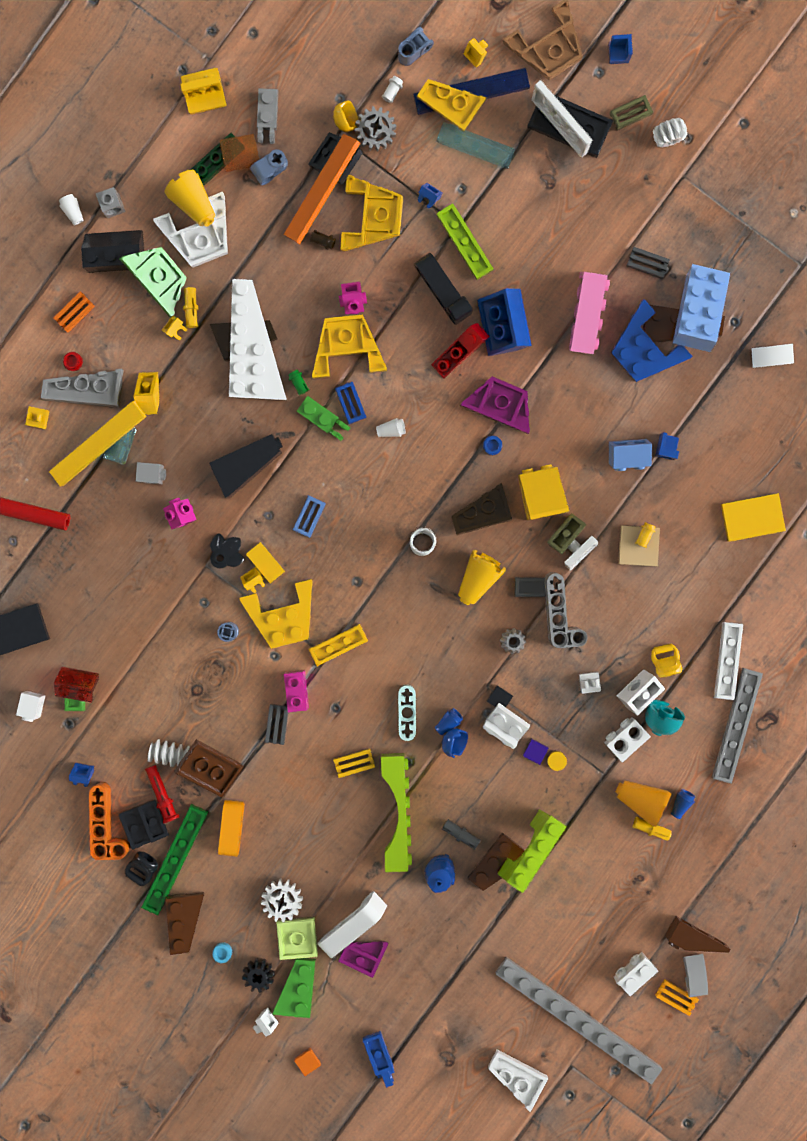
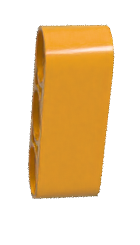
[218,800,244,857]

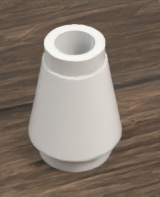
[59,194,84,225]
[376,418,406,437]

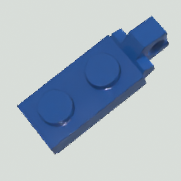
[362,1031,395,1088]

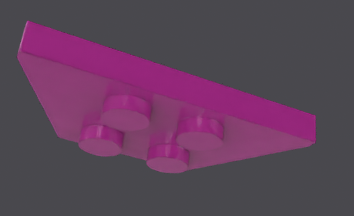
[460,376,530,434]

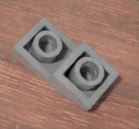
[683,954,708,997]

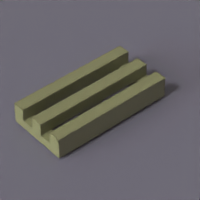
[609,95,653,131]

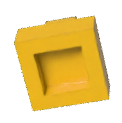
[463,38,488,68]
[161,315,187,340]
[25,406,49,430]
[240,566,265,593]

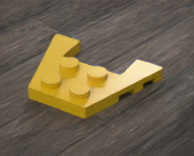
[340,175,403,251]
[312,314,387,379]
[239,579,313,649]

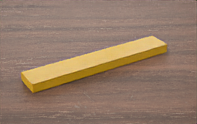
[49,401,147,487]

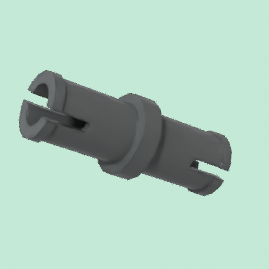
[442,819,481,850]

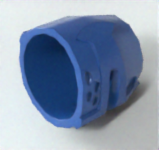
[424,854,455,893]

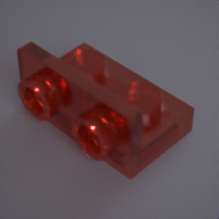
[54,667,99,703]

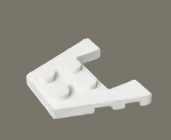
[153,192,228,268]

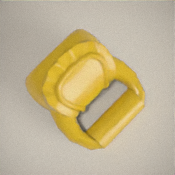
[651,643,682,678]

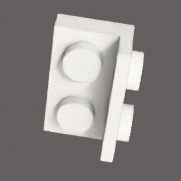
[483,703,530,749]
[614,952,658,996]

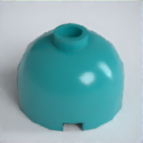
[645,700,685,736]

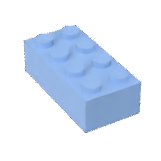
[673,264,730,352]

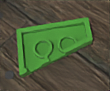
[272,958,316,1018]

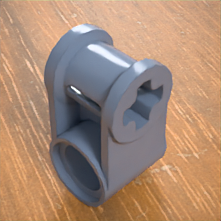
[398,27,434,66]
[250,150,288,185]

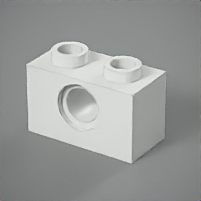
[616,669,665,716]

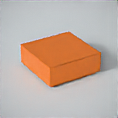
[294,1048,321,1076]

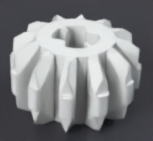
[653,118,688,148]

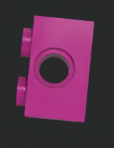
[284,670,309,712]

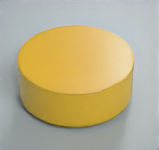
[547,751,567,771]

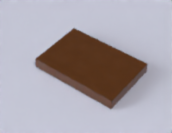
[174,739,244,798]

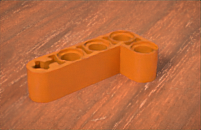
[89,782,131,860]

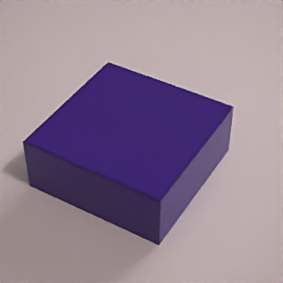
[523,738,549,765]

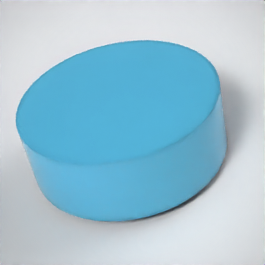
[212,942,232,963]

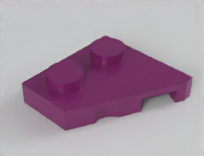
[338,941,389,978]

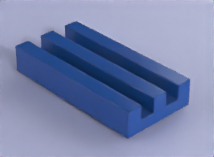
[335,382,367,425]

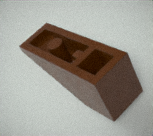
[665,916,731,953]

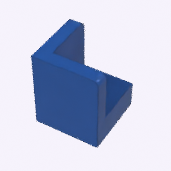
[608,34,633,64]
[655,432,679,460]

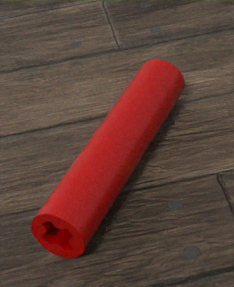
[0,497,70,531]

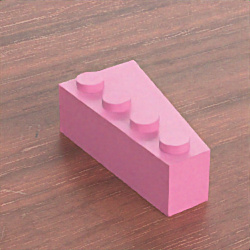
[569,271,610,354]

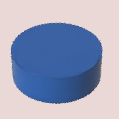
[483,436,502,455]

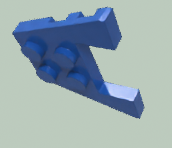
[611,299,693,382]

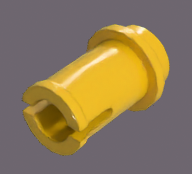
[635,522,656,548]

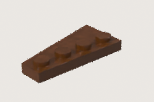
[644,305,725,342]

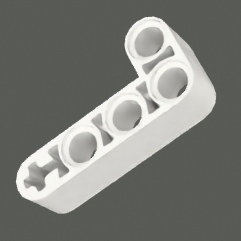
[318,891,387,958]

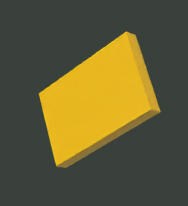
[721,493,786,542]

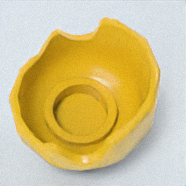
[333,100,359,132]

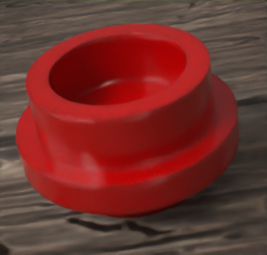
[63,352,83,371]

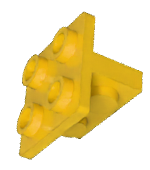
[180,68,227,115]

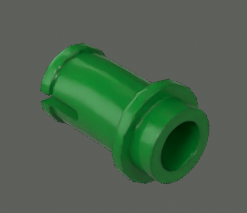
[288,370,310,396]

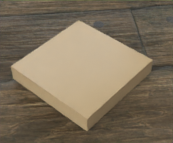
[618,526,660,566]

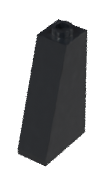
[209,434,283,499]

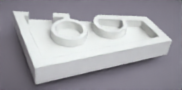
[488,1049,548,1112]

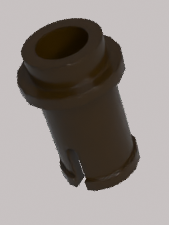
[310,230,336,250]

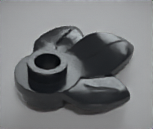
[210,533,245,569]

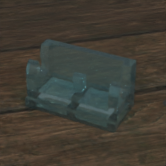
[103,428,137,465]

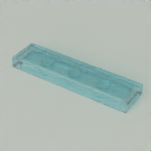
[437,122,515,169]

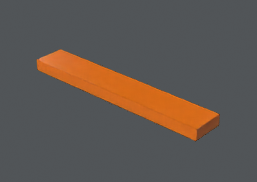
[283,134,360,244]

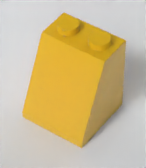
[518,464,569,521]

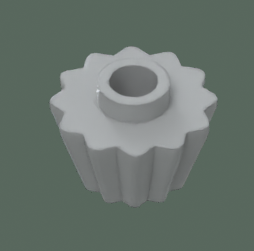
[500,628,526,654]

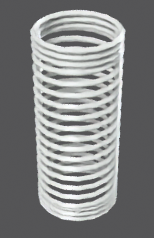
[410,528,436,556]

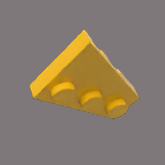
[417,79,487,132]

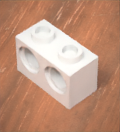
[604,717,651,762]

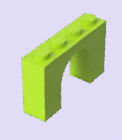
[497,809,567,893]

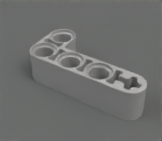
[544,572,588,648]

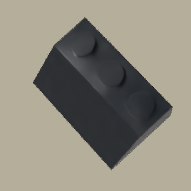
[81,230,144,273]

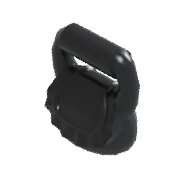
[125,852,158,886]

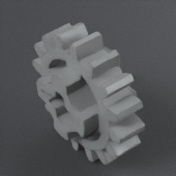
[355,106,397,152]

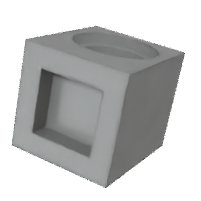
[96,187,126,218]
[136,462,166,484]

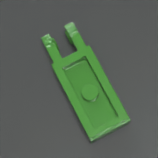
[297,396,350,441]

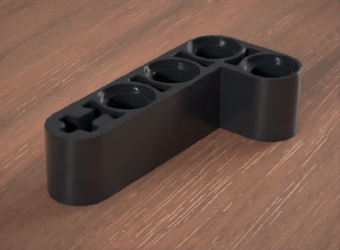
[414,253,473,325]

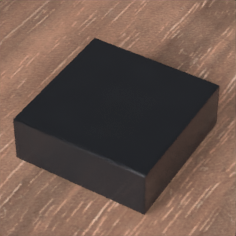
[487,685,513,707]

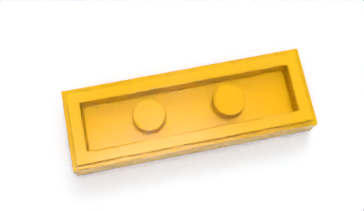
[308,624,368,666]

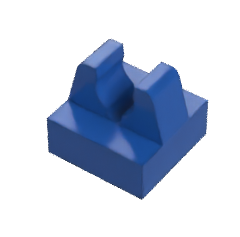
[418,183,443,208]
[69,763,94,787]

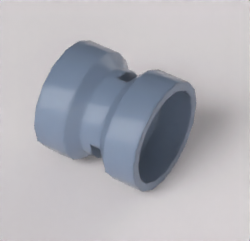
[217,622,239,642]

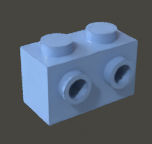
[609,439,652,471]

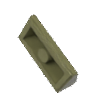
[547,513,587,554]

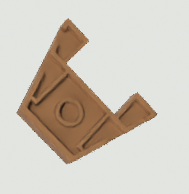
[503,0,582,81]

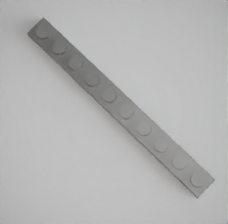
[495,957,662,1085]

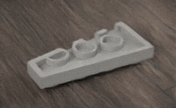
[41,369,124,408]

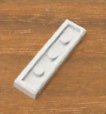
[714,622,743,700]

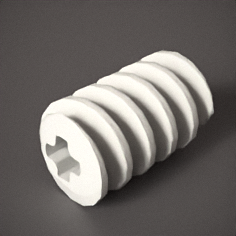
[147,739,190,767]

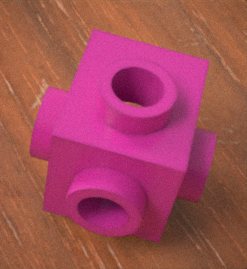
[339,282,367,314]
[163,498,197,530]

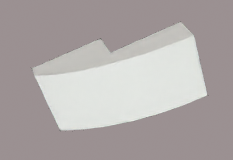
[752,344,794,368]

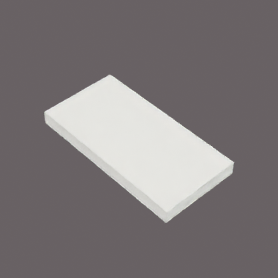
[532,80,592,157]

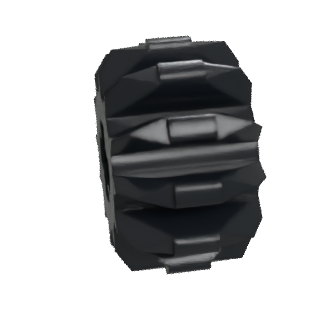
[242,958,275,993]

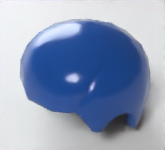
[442,728,468,758]

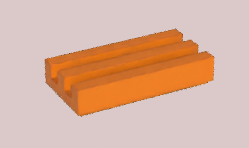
[53,291,95,333]

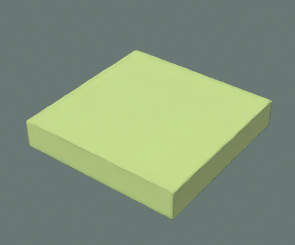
[276,917,318,960]

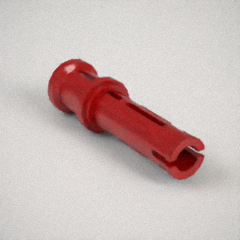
[145,765,180,824]

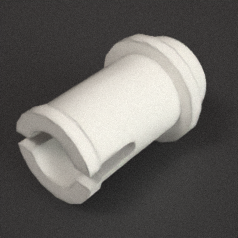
[381,76,403,104]

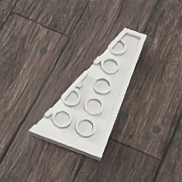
[229,279,287,400]

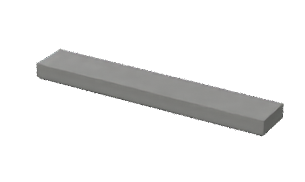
[712,668,763,784]

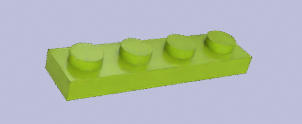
[437,203,493,280]

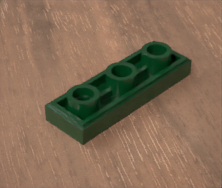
[190,133,245,186]

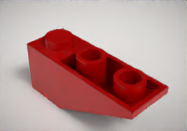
[431,323,490,379]

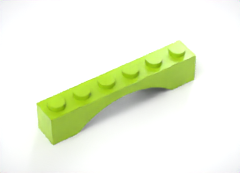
[381,753,412,872]

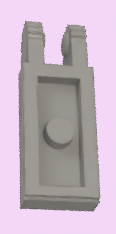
[257,88,278,144]

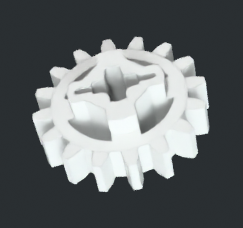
[261,879,303,922]

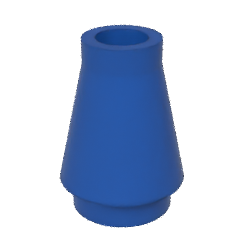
[435,708,463,735]
[671,789,695,819]

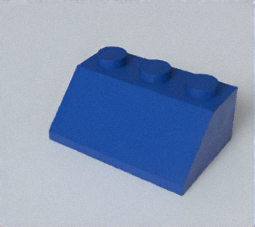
[477,289,532,356]

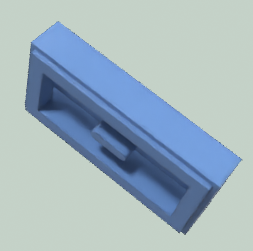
[293,495,326,538]

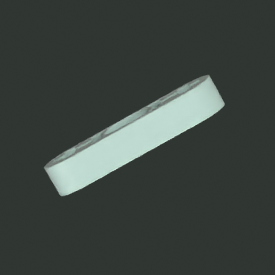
[398,685,416,741]

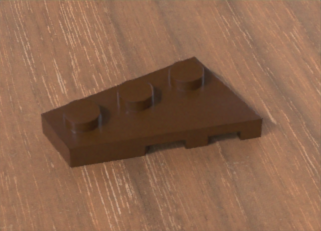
[468,833,525,891]
[165,892,204,955]

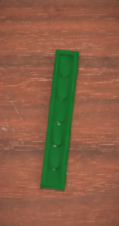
[141,804,208,916]

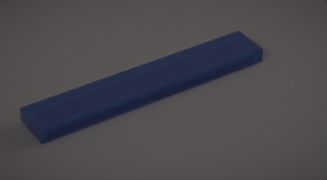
[413,68,530,115]

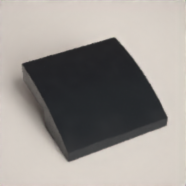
[308,132,363,185]
[118,800,169,850]

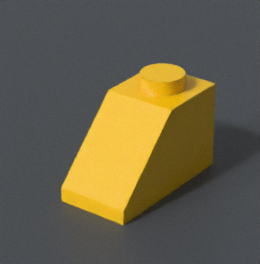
[134,372,159,415]

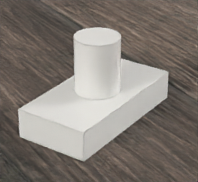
[564,536,598,571]

